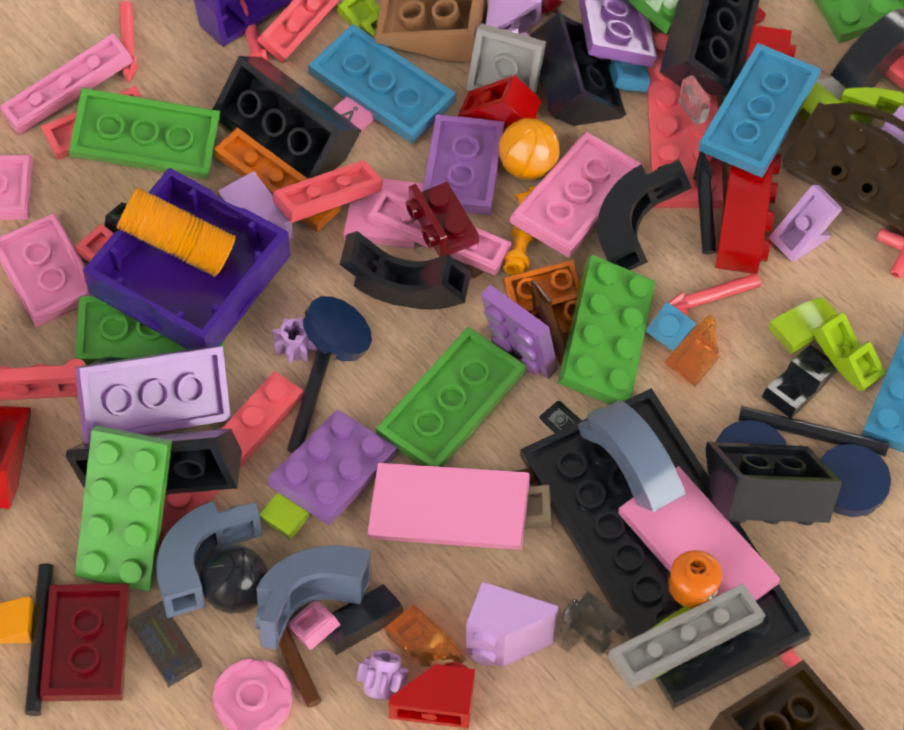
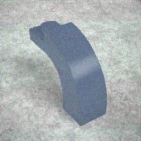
[577,400,686,512]
[156,501,262,619]
[255,545,371,650]

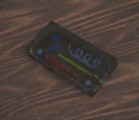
[128,601,203,687]

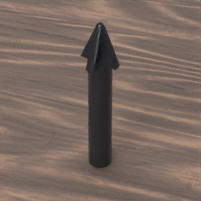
[693,151,716,255]

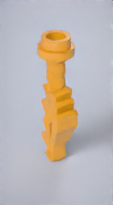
[503,186,536,276]

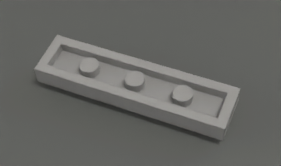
[607,584,766,690]

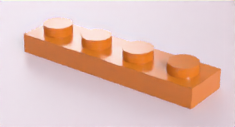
[213,128,341,233]

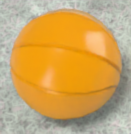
[499,118,560,180]

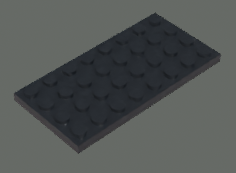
[520,388,811,709]

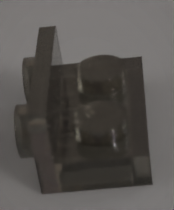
[560,591,626,655]

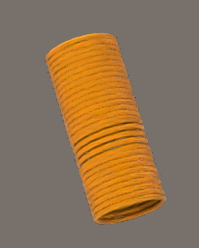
[117,187,236,277]

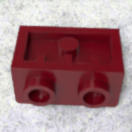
[405,182,479,257]

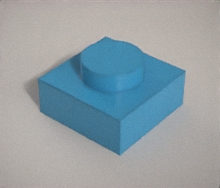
[609,59,651,92]
[646,302,698,354]

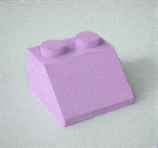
[466,582,559,667]

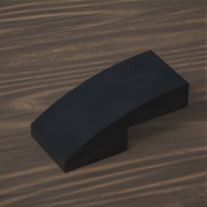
[762,344,837,418]

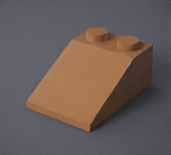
[375,0,488,62]

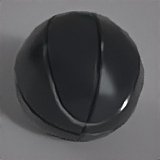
[200,545,268,614]

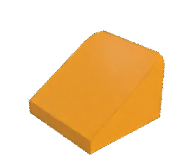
[0,597,35,644]

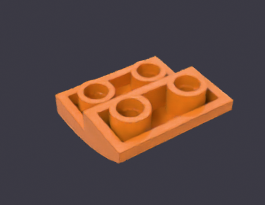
[503,260,580,334]

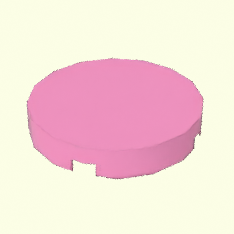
[213,658,293,730]

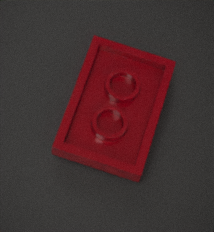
[40,584,130,701]

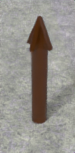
[531,280,567,366]
[278,625,322,708]

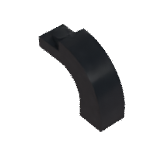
[830,8,904,89]
[597,160,691,270]
[339,231,471,310]

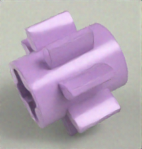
[273,316,317,363]
[356,650,409,700]

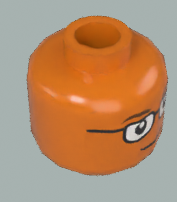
[668,550,723,609]

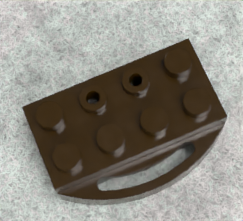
[782,102,904,236]

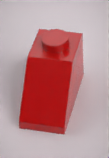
[458,75,542,131]
[388,662,475,729]

